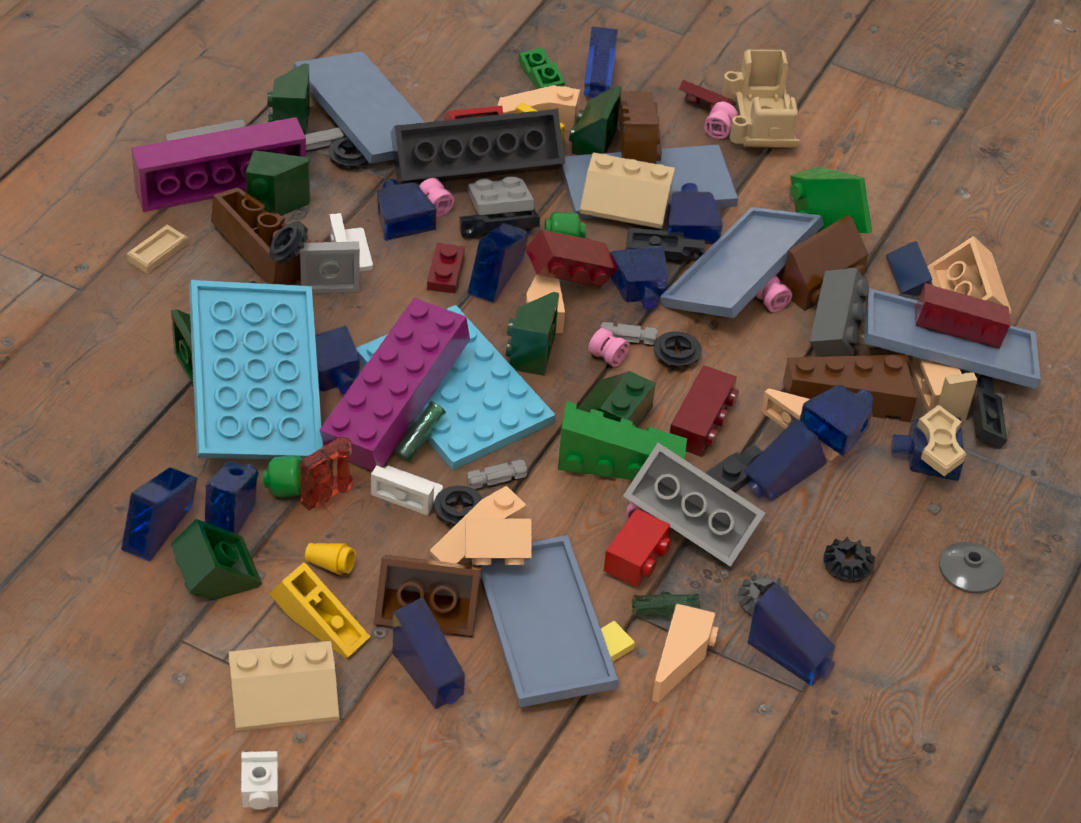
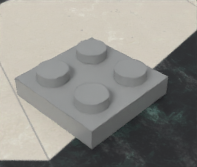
[468,177,534,215]
[300,241,360,293]

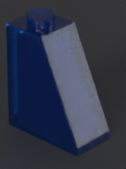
[584,27,618,98]
[467,223,530,302]
[744,418,827,502]
[121,467,198,561]
[747,583,836,686]
[393,598,465,709]

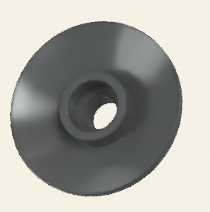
[939,542,1003,594]

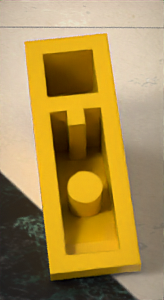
[269,562,370,659]

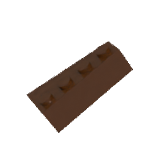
[619,91,662,164]
[211,187,320,285]
[783,354,917,423]

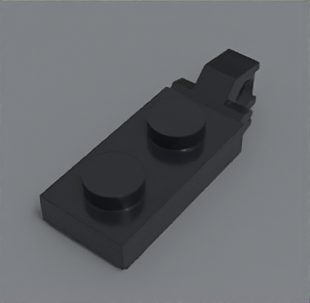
[459,209,540,237]
[625,228,705,261]
[971,374,1007,448]
[705,445,763,492]

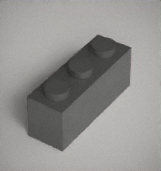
[809,268,869,357]

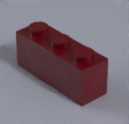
[525,229,618,287]
[915,283,1010,349]
[670,365,739,457]

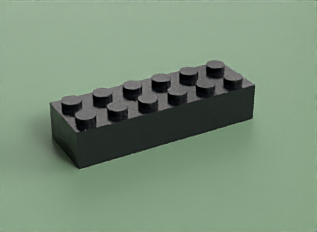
[390,109,565,186]

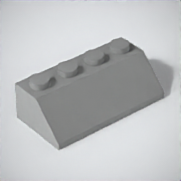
[623,443,765,567]

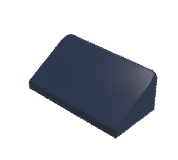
[886,241,932,295]

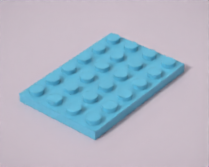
[189,280,323,461]
[355,305,555,470]

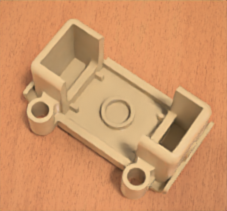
[722,50,800,148]

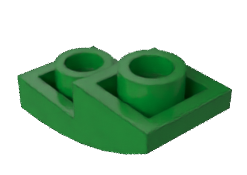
[518,47,566,89]

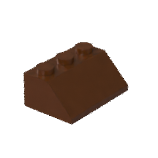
[782,215,868,311]
[374,555,483,636]

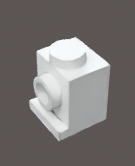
[241,751,278,809]

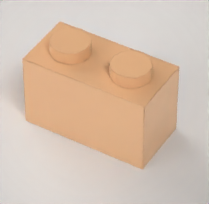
[465,519,532,565]

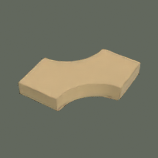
[917,405,966,476]

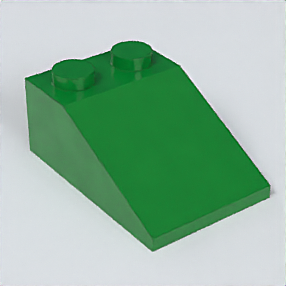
[790,167,872,233]

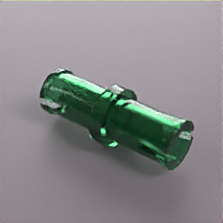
[394,401,446,462]
[632,591,700,618]

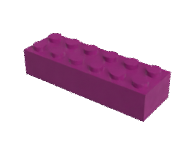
[131,117,306,212]
[319,298,470,471]

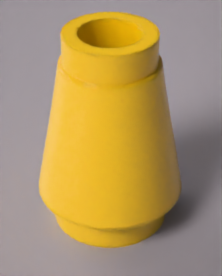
[305,543,356,575]

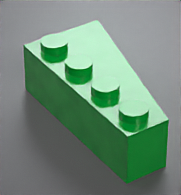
[558,401,687,480]

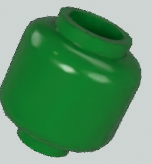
[544,212,586,238]
[263,455,312,498]

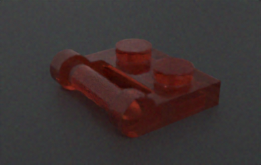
[300,437,353,511]

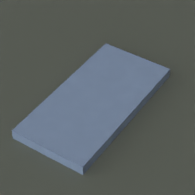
[293,51,425,164]
[560,144,738,219]
[660,207,824,318]
[865,288,1041,389]
[475,535,619,708]

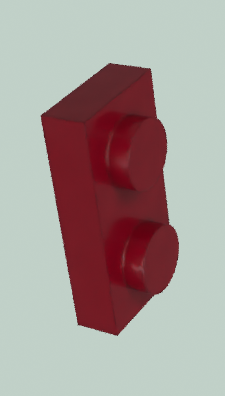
[679,80,736,109]
[427,243,465,294]

